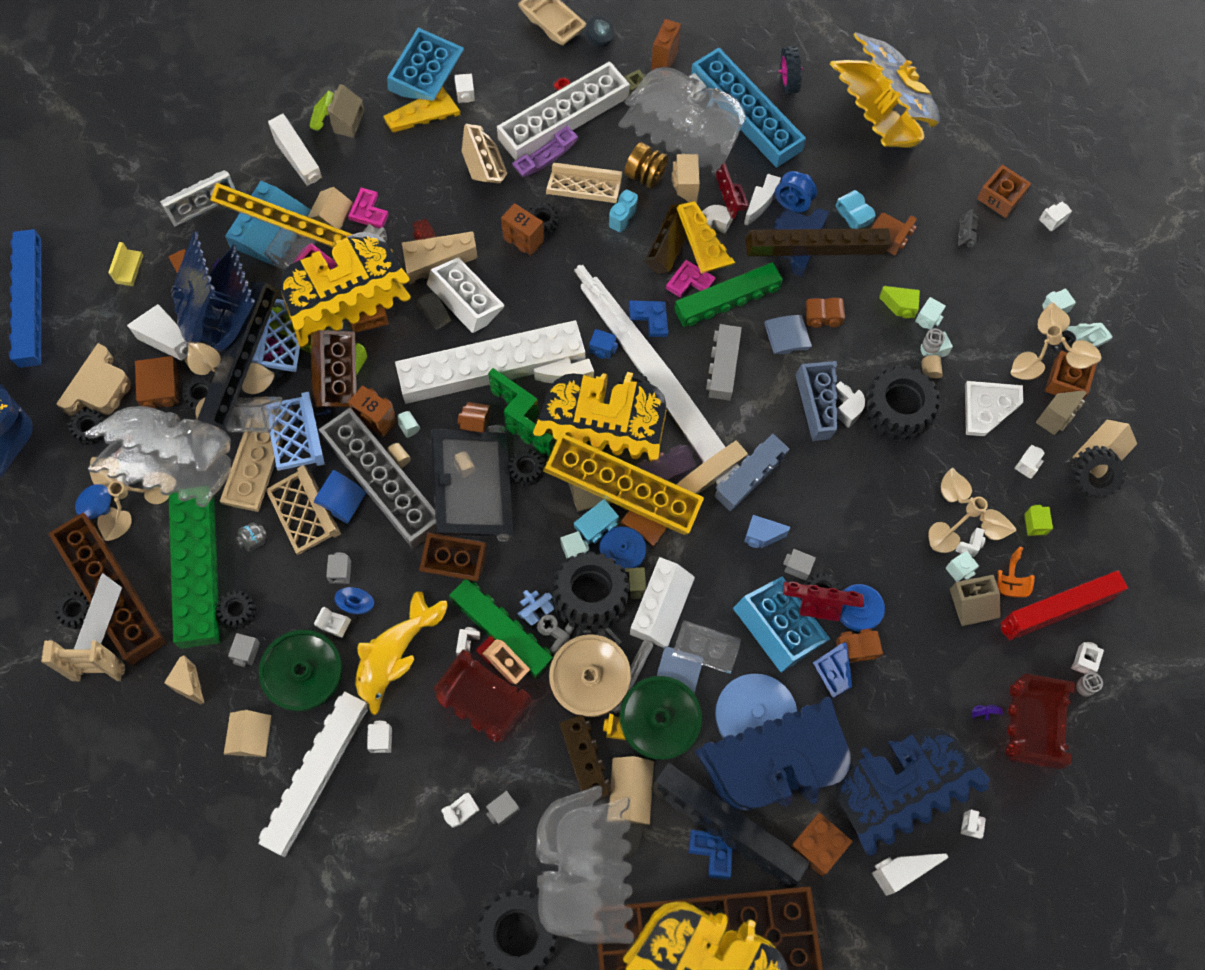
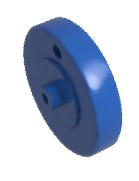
[599,526,646,573]
[840,584,885,632]

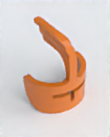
[997,547,1035,597]

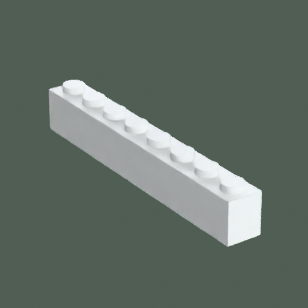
[258,692,369,857]

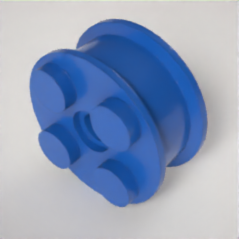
[775,171,817,213]

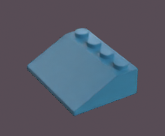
[387,28,464,101]
[225,181,311,267]
[733,576,830,672]

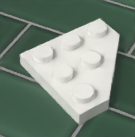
[965,381,1023,436]

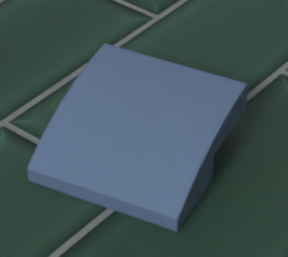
[764,315,812,354]
[657,646,704,693]

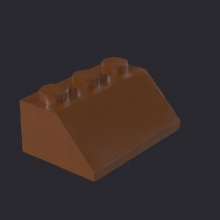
[419,533,488,582]

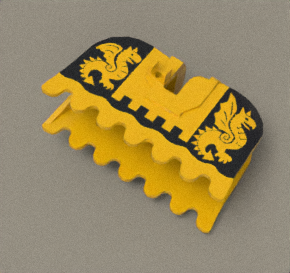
[281,232,411,347]
[533,372,666,464]
[623,901,787,970]

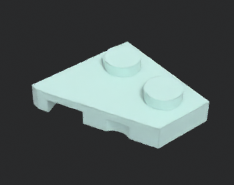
[1066,323,1113,348]

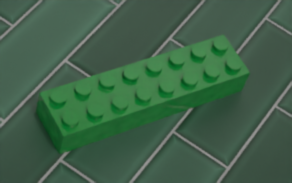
[169,487,221,649]

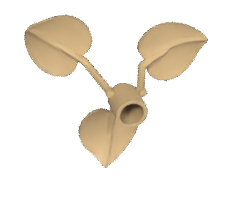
[1010,302,1101,380]
[187,343,274,430]
[90,457,177,541]
[928,468,1016,553]

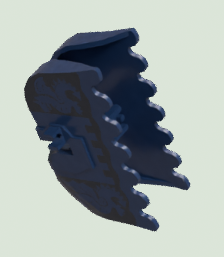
[835,727,990,856]

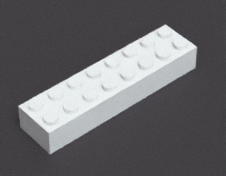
[497,61,630,160]

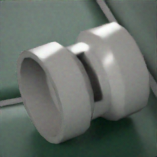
[922,328,945,353]
[1076,672,1103,697]

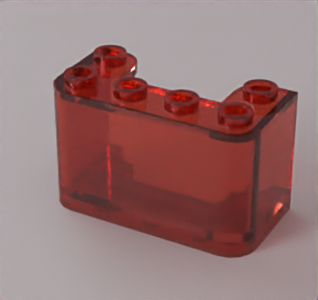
[433,649,531,743]
[1006,674,1075,769]

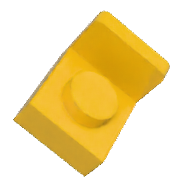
[603,714,625,740]

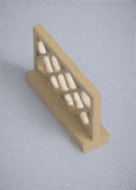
[546,163,622,203]
[266,465,341,555]

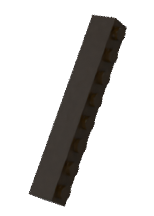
[745,228,892,256]

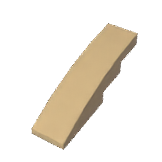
[676,440,748,494]

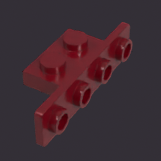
[716,163,749,219]
[783,582,864,621]

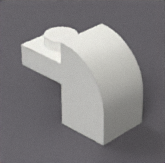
[702,205,733,234]
[836,381,865,428]

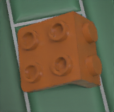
[871,213,917,255]

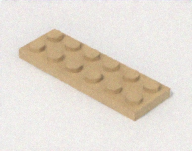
[220,399,293,512]

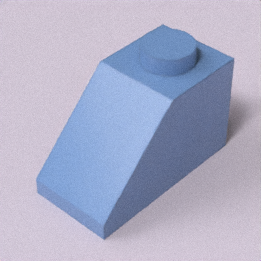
[744,515,790,548]

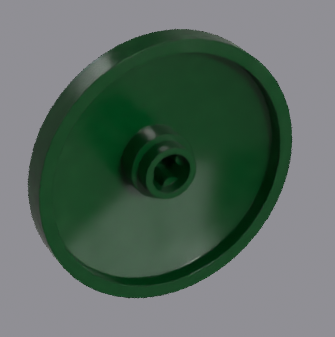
[259,630,342,712]
[619,676,702,760]

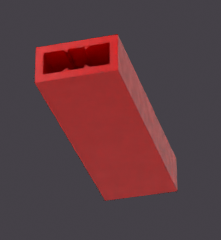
[1000,570,1128,641]

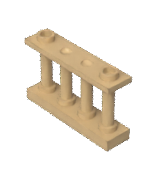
[41,641,125,681]

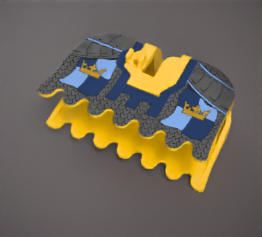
[830,32,940,147]

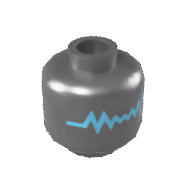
[236,523,267,551]

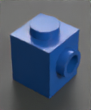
[589,329,618,359]

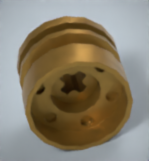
[625,142,668,189]

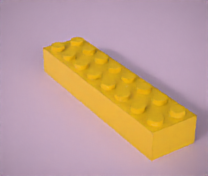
[543,433,704,535]

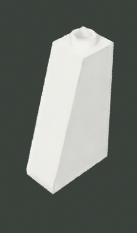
[268,114,322,186]
[127,304,189,360]

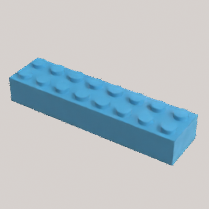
[691,48,806,168]

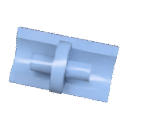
[517,590,555,625]

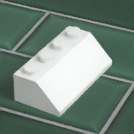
[160,170,236,227]
[427,257,504,333]
[630,557,695,648]

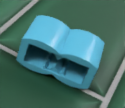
[609,190,638,232]
[836,190,875,229]

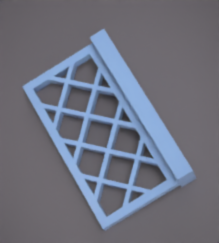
[251,299,300,372]
[264,392,325,471]

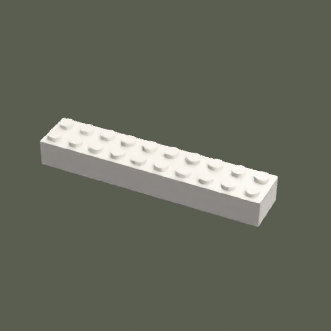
[395,320,585,404]

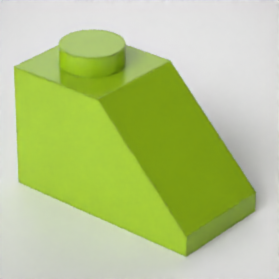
[879,286,920,318]

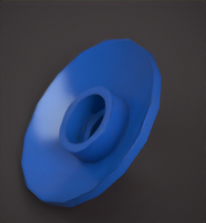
[334,587,374,614]

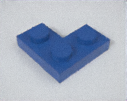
[629,300,668,337]
[688,830,732,880]

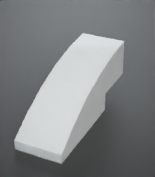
[744,174,781,225]
[534,358,594,383]

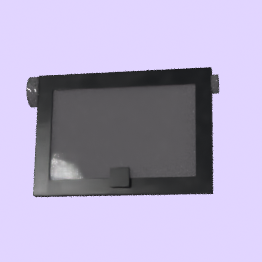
[431,425,514,541]

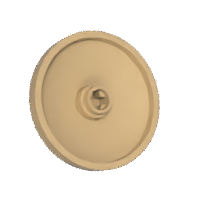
[549,635,631,717]

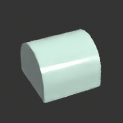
[398,411,420,438]

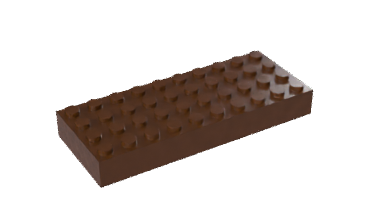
[594,887,823,970]

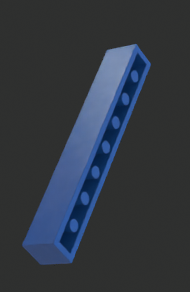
[9,229,41,368]

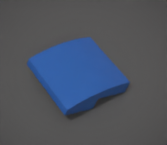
[314,470,367,524]

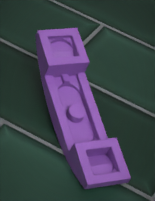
[512,125,578,177]

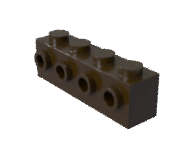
[644,202,687,274]
[559,715,612,805]

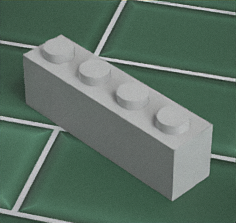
[706,324,742,401]

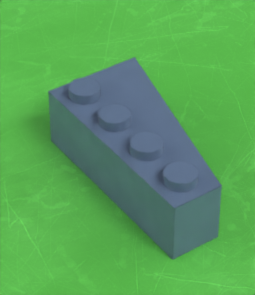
[714,434,789,512]

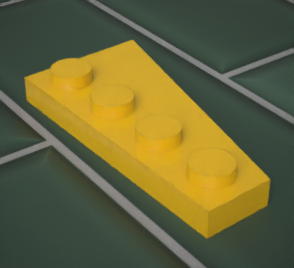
[384,87,460,132]
[677,201,735,274]

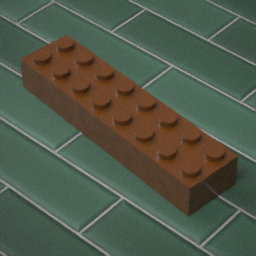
[48,512,167,666]

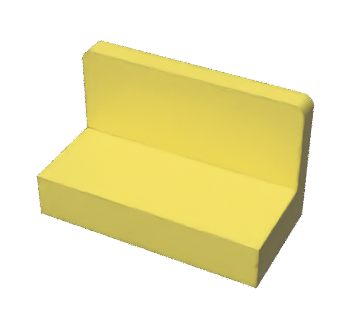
[109,242,143,286]

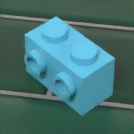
[574,499,619,545]

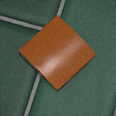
[621,510,667,547]

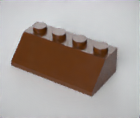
[311,330,357,408]

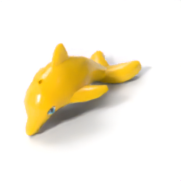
[355,591,447,715]

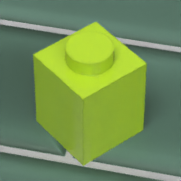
[1024,505,1053,536]

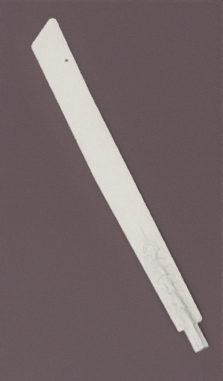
[574,265,739,484]

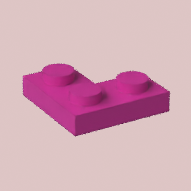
[348,188,389,229]
[666,260,716,298]

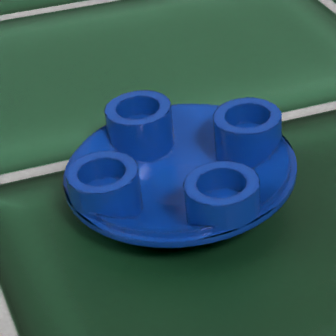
[75,484,111,519]

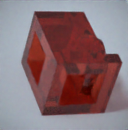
[412,218,436,240]

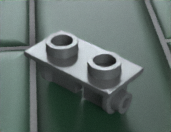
[958,209,979,247]

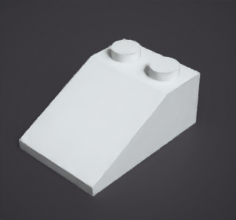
[872,854,948,896]

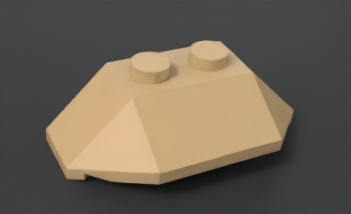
[462,124,507,183]

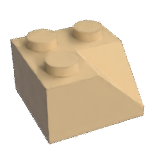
[672,154,699,203]

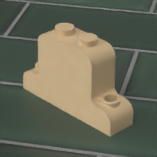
[56,344,131,416]

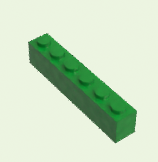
[674,262,783,327]
[449,580,553,680]

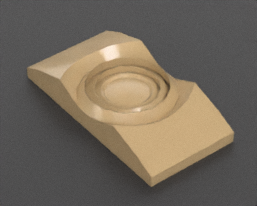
[519,0,586,45]

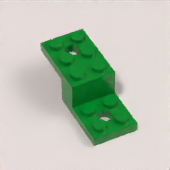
[488,368,554,457]

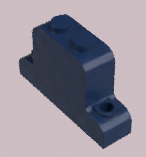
[774,209,829,277]

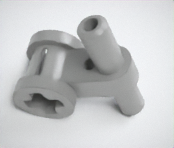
[537,615,574,655]

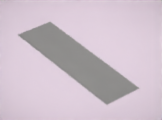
[74,573,122,649]

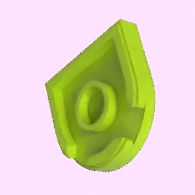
[310,90,334,131]

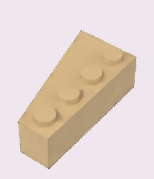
[402,232,478,285]

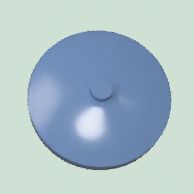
[715,674,797,739]

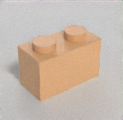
[482,639,530,684]

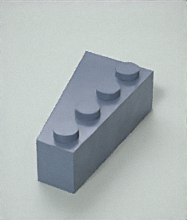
[795,361,837,441]

